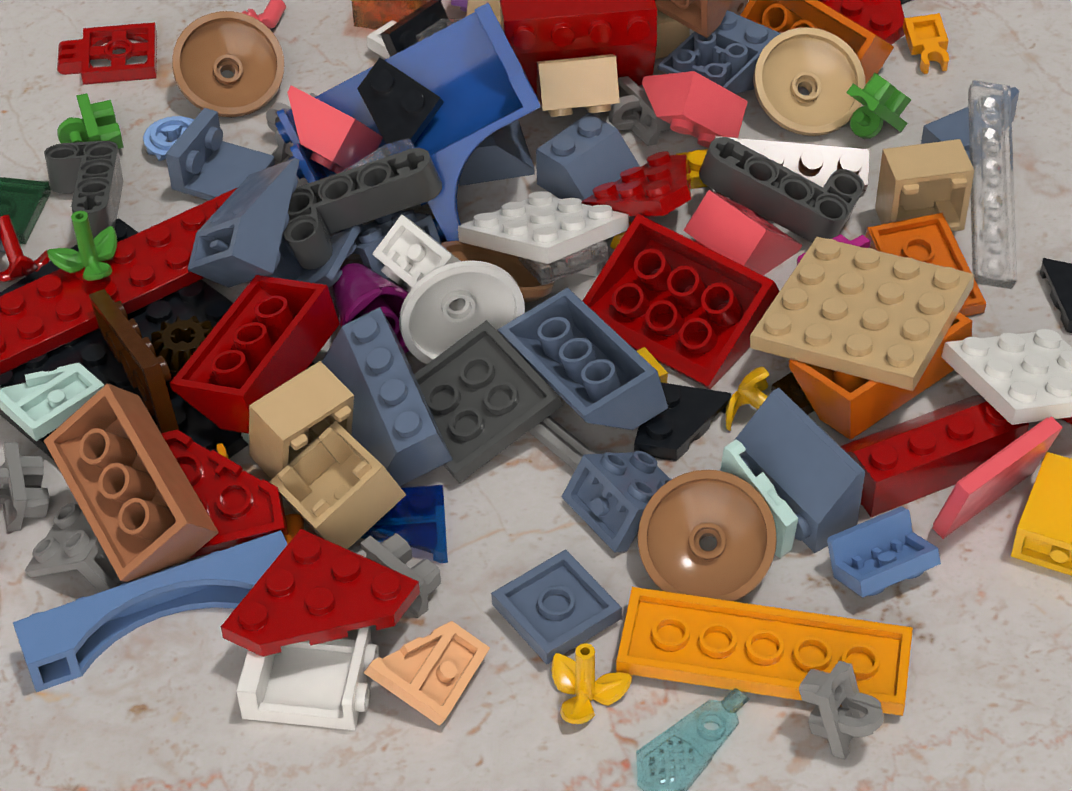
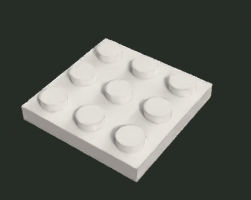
[458,191,629,264]
[941,329,1072,425]

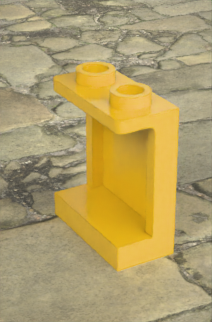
[1011,451,1072,576]

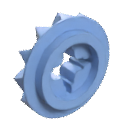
[143,116,194,161]

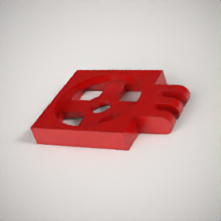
[57,22,157,85]

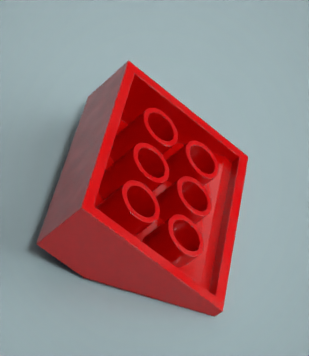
[500,0,657,96]
[582,213,780,389]

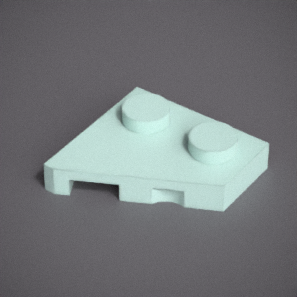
[0,363,105,441]

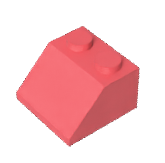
[642,71,748,148]
[287,85,383,174]
[683,190,802,275]

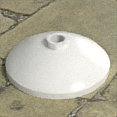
[399,261,525,364]

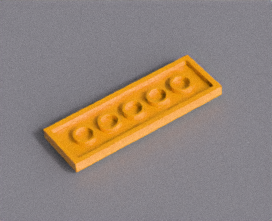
[616,587,913,716]

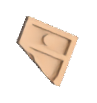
[364,621,490,726]

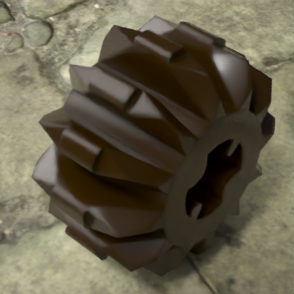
[151,315,213,380]

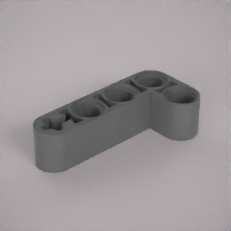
[699,137,864,243]
[44,141,123,239]
[283,148,442,270]

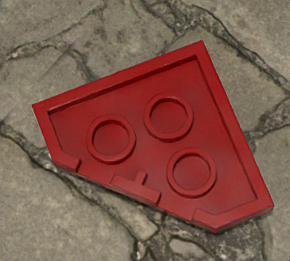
[818,0,905,45]
[582,151,692,216]
[161,430,288,559]
[221,529,420,657]

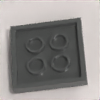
[414,320,563,483]

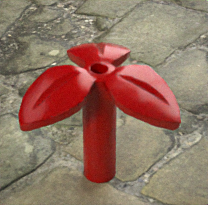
[0,214,50,283]

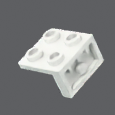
[373,214,460,292]

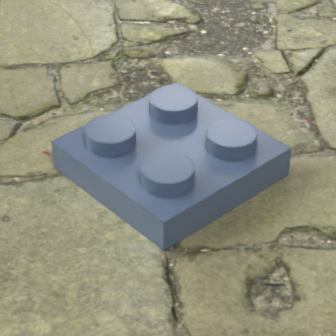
[491,549,622,664]

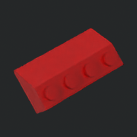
[170,275,340,434]
[840,395,1029,517]

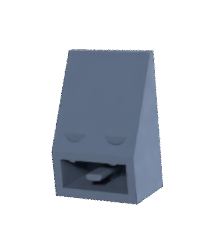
[658,10,781,94]
[188,158,300,288]

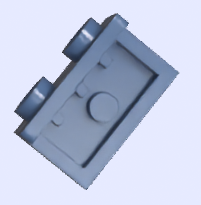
[827,506,941,598]

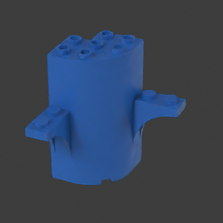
[275,3,542,242]

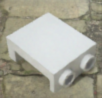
[236,626,379,731]

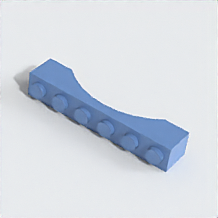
[13,530,288,692]

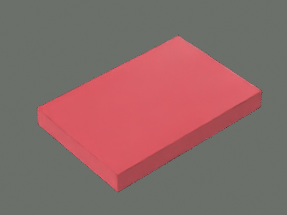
[932,416,1063,539]

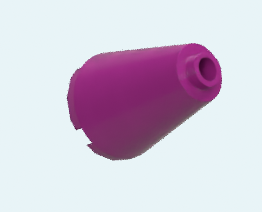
[332,263,409,354]

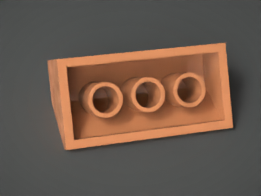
[43,383,219,582]

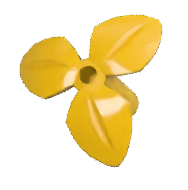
[725,366,769,431]
[551,643,632,724]

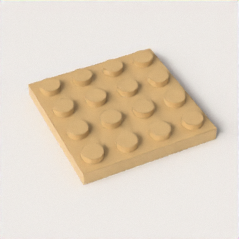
[750,237,974,391]

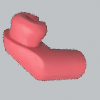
[242,0,286,29]

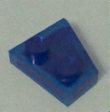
[361,485,448,563]

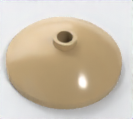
[753,27,866,136]

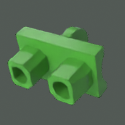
[846,73,911,139]
[57,93,124,149]

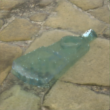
[636,688,750,791]

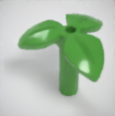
[47,211,117,281]

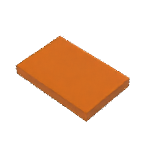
[865,212,987,316]

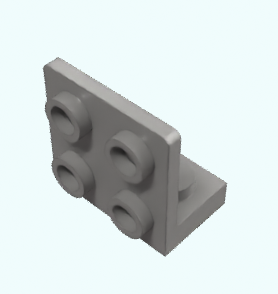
[25,503,125,592]

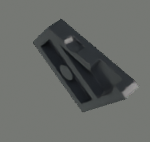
[357,58,444,155]
[634,382,731,461]

